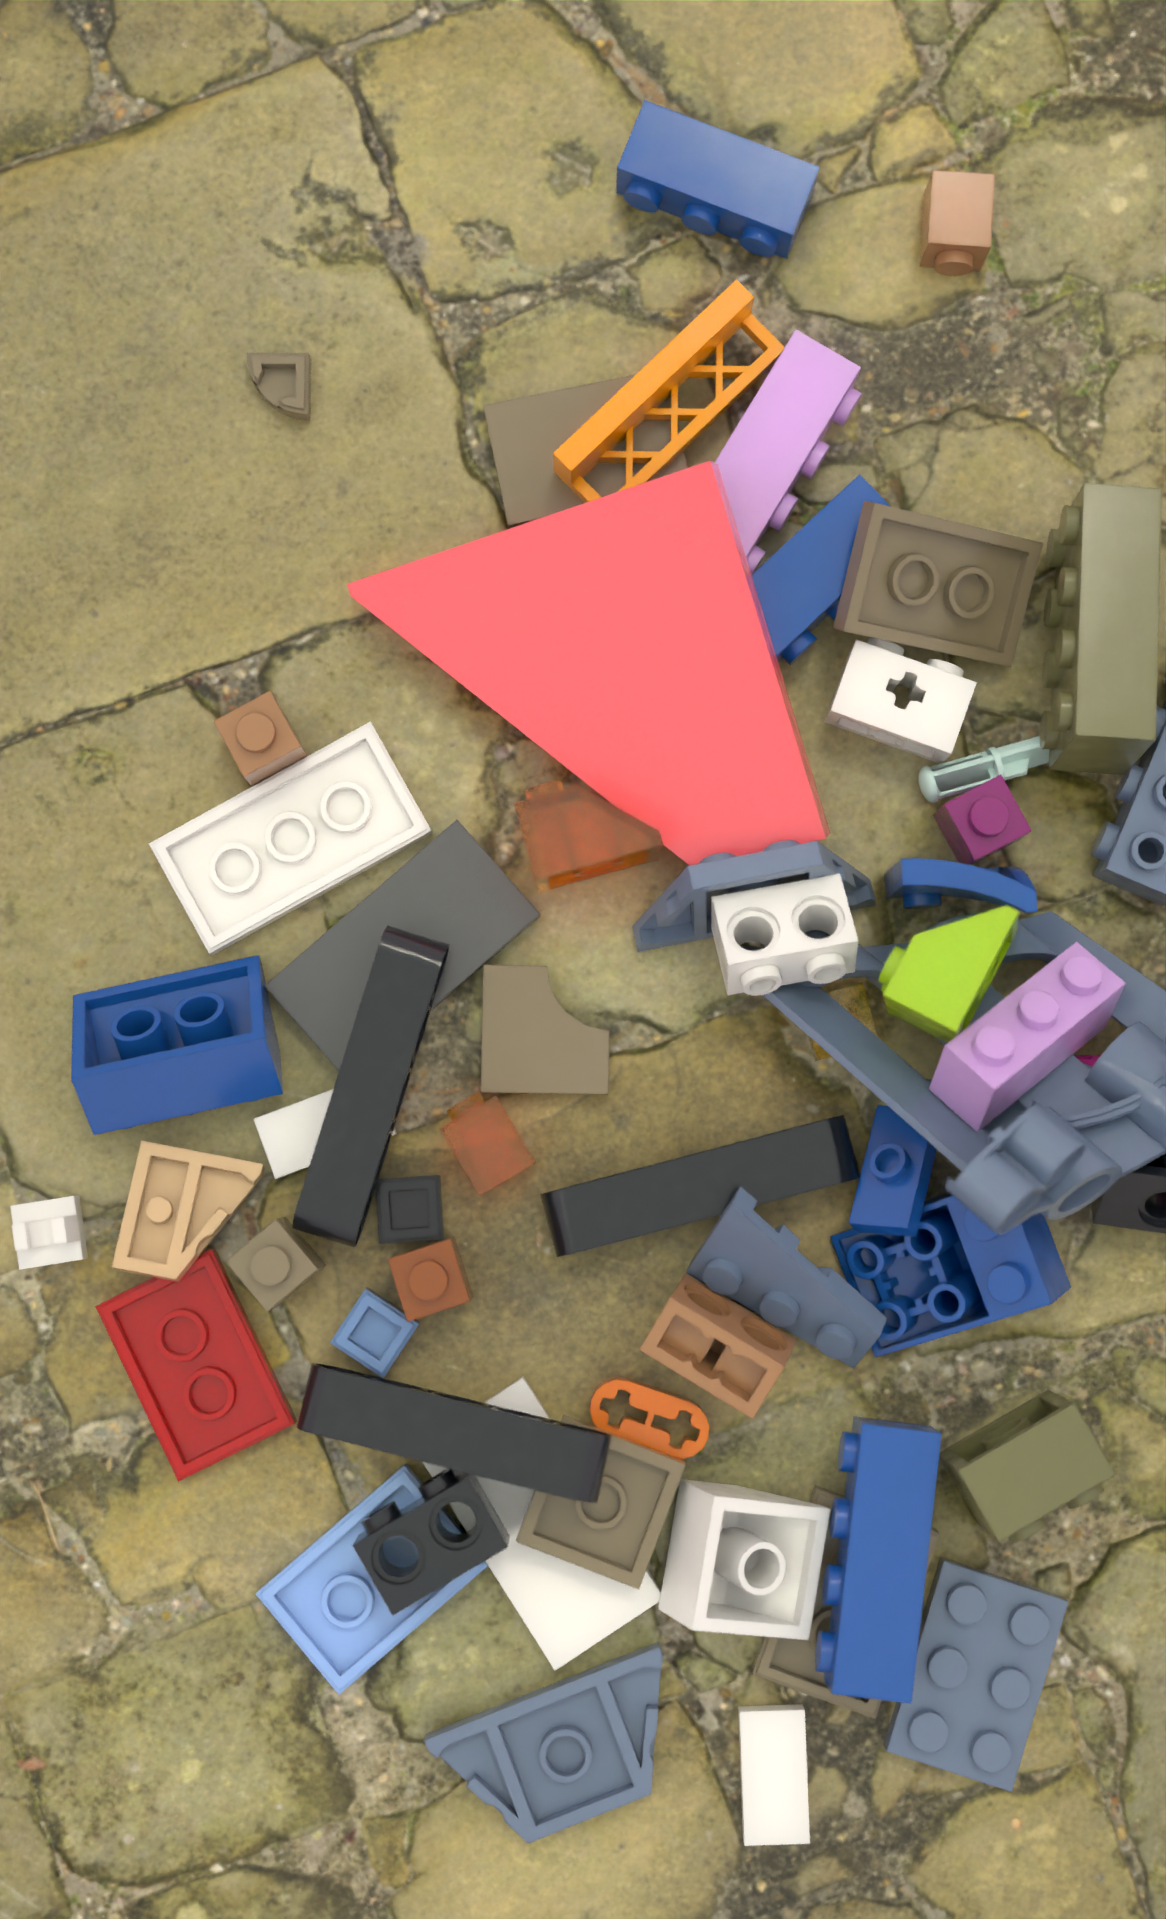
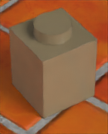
[225,1217,326,1312]

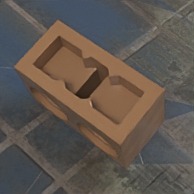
[640,1273,797,1419]

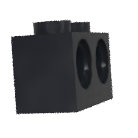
[352,1468,510,1616]

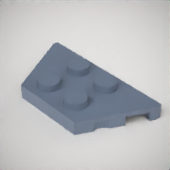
[632,840,876,952]
[424,1641,663,1843]

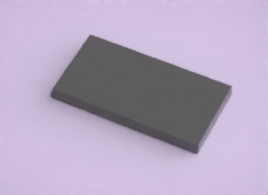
[265,820,541,1071]

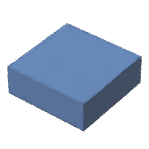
[330,1287,420,1378]

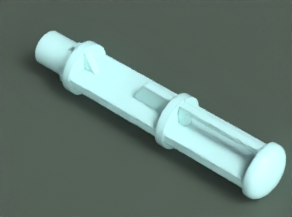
[918,736,1049,803]

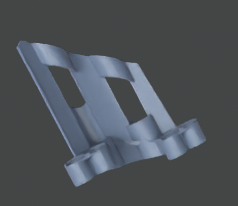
[740,911,1166,1235]

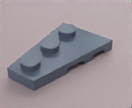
[686,1186,887,1369]

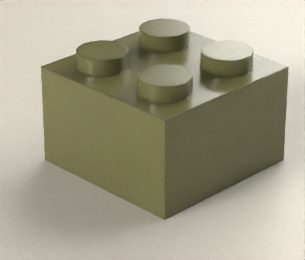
[939,1390,1116,1543]

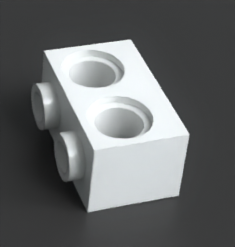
[711,874,858,996]

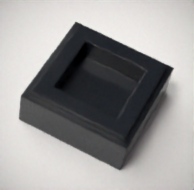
[376,1175,444,1244]

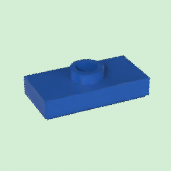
[849,1105,937,1237]

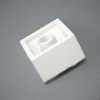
[658,1479,830,1640]

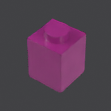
[933,774,1032,865]

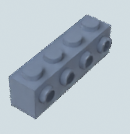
[1091,673,1166,906]

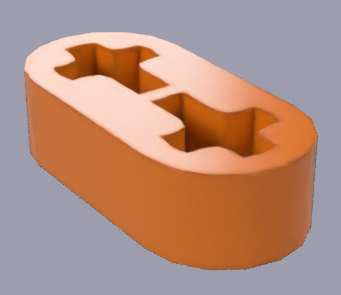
[590,1377,709,1459]

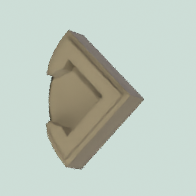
[247,353,311,421]

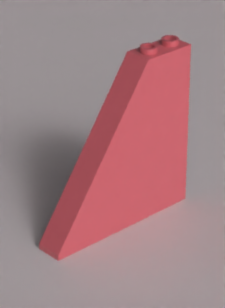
[347,461,830,866]

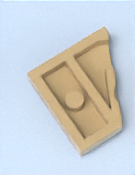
[112,1140,265,1282]

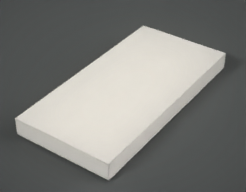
[149,722,433,956]
[423,1376,661,1671]

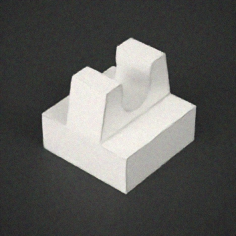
[10,1195,88,1270]

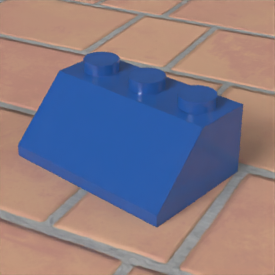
[71,955,283,1135]

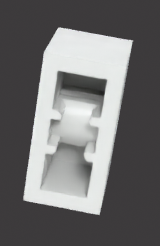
[824,637,977,764]

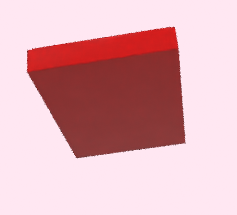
[95,1248,297,1482]

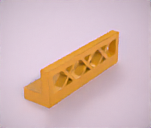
[553,279,785,503]

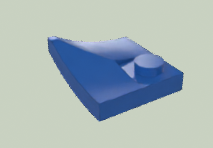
[884,858,1037,913]

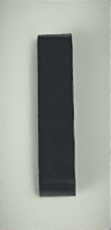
[292,925,450,1248]
[540,1115,860,1257]
[297,1363,612,1503]

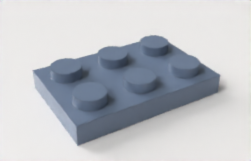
[883,1557,1068,1792]

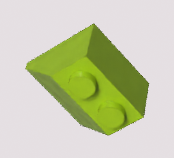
[878,905,1019,1043]

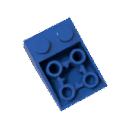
[830,1192,1071,1358]

